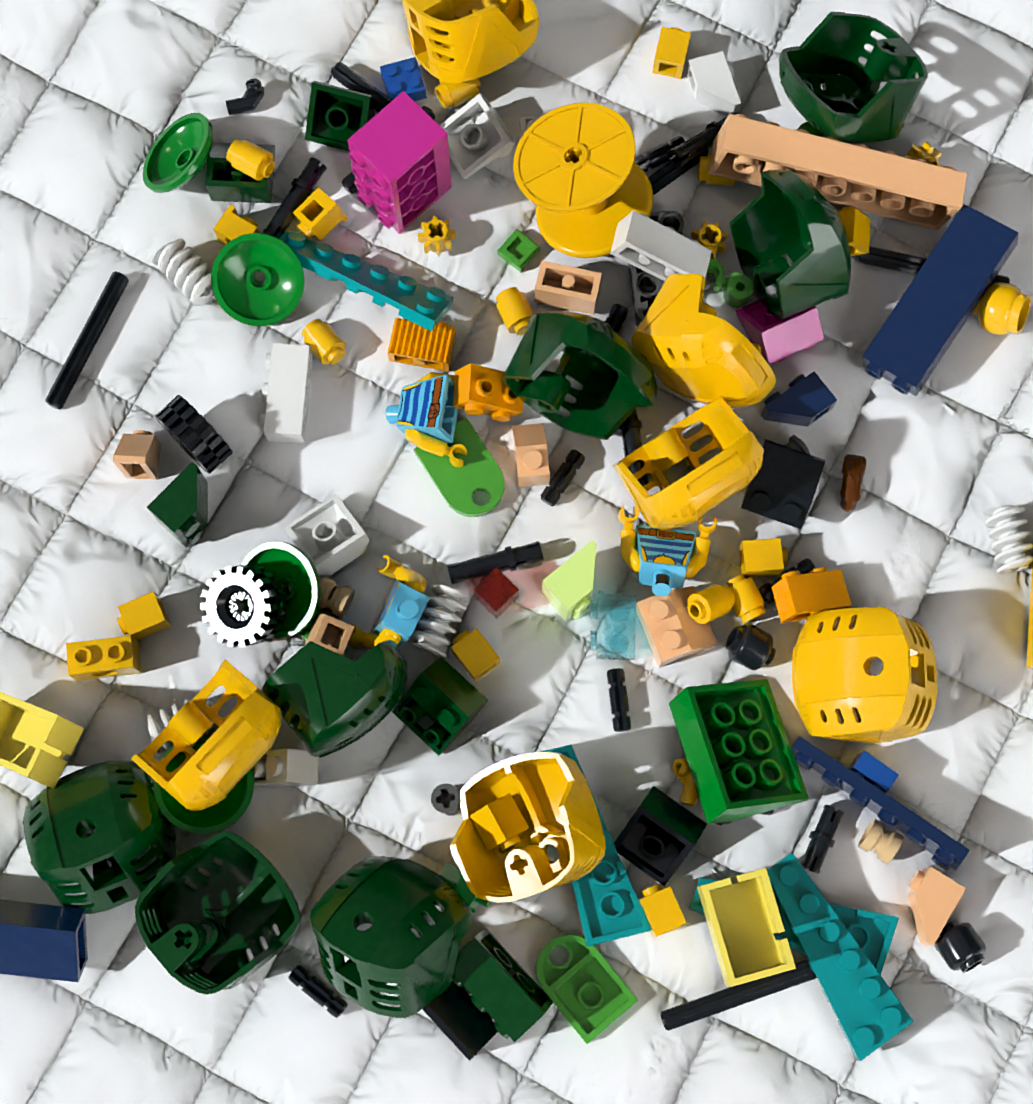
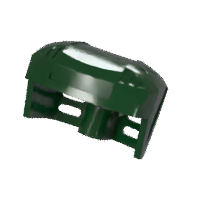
[779,12,928,144]
[729,170,851,320]
[502,311,658,440]
[262,640,407,758]
[22,760,176,914]
[135,831,302,995]
[310,856,473,1018]

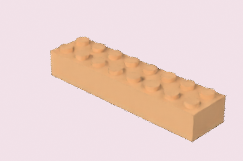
[708,114,967,230]

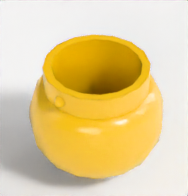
[974,282,1031,335]

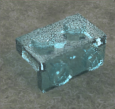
[590,591,636,660]

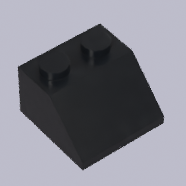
[741,439,826,529]
[614,786,707,886]
[422,981,498,1061]

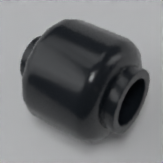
[725,623,776,671]
[935,921,986,974]

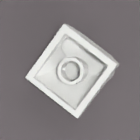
[439,93,515,179]
[283,494,370,577]

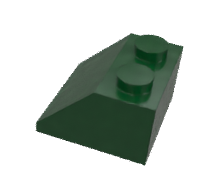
[147,462,208,547]

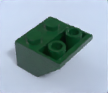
[205,143,276,203]
[392,657,488,756]

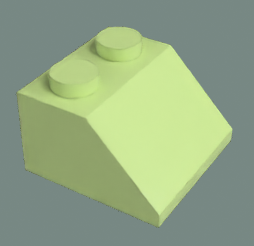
[542,540,597,622]

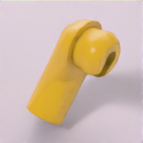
[672,758,698,806]

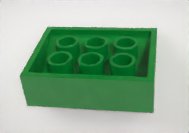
[669,679,809,824]

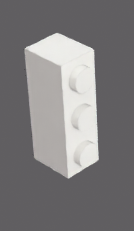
[610,210,712,281]
[259,343,313,444]

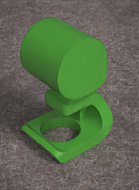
[706,259,754,308]

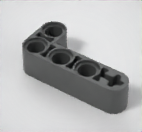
[628,211,685,326]

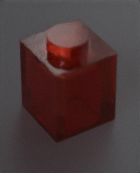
[473,567,519,619]

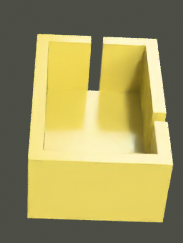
[0,692,84,789]
[697,868,796,987]

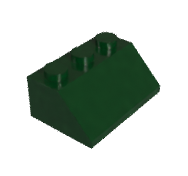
[452,928,553,1042]

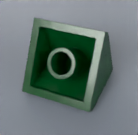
[305,81,375,151]

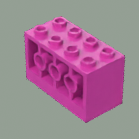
[347,91,452,234]

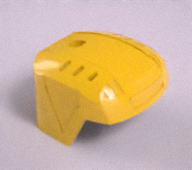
[402,0,540,83]
[631,274,776,408]
[613,397,764,530]
[792,606,938,744]
[131,660,281,811]
[450,752,606,902]

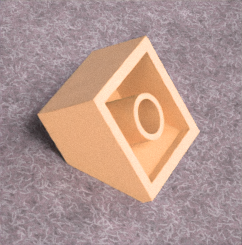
[635,586,718,668]

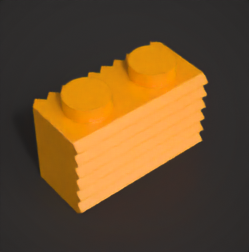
[388,318,457,372]

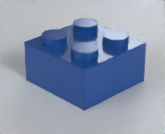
[380,57,427,102]
[848,751,899,793]

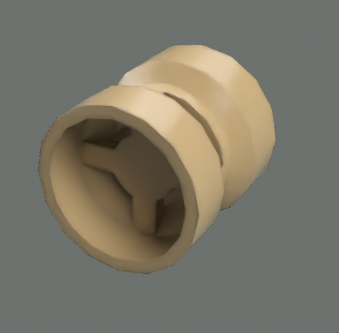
[319,577,355,618]
[858,819,904,864]

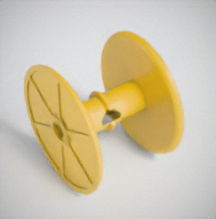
[513,103,653,258]

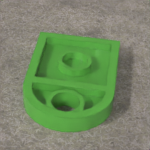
[414,417,504,517]
[536,935,638,1044]

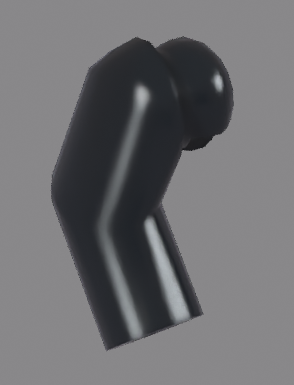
[226,78,264,115]

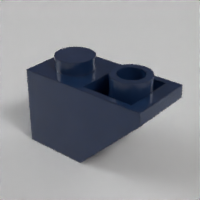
[761,371,837,427]

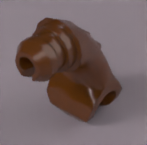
[840,454,866,512]

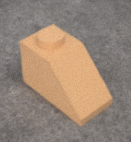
[512,423,550,487]
[113,430,161,480]
[908,867,966,946]

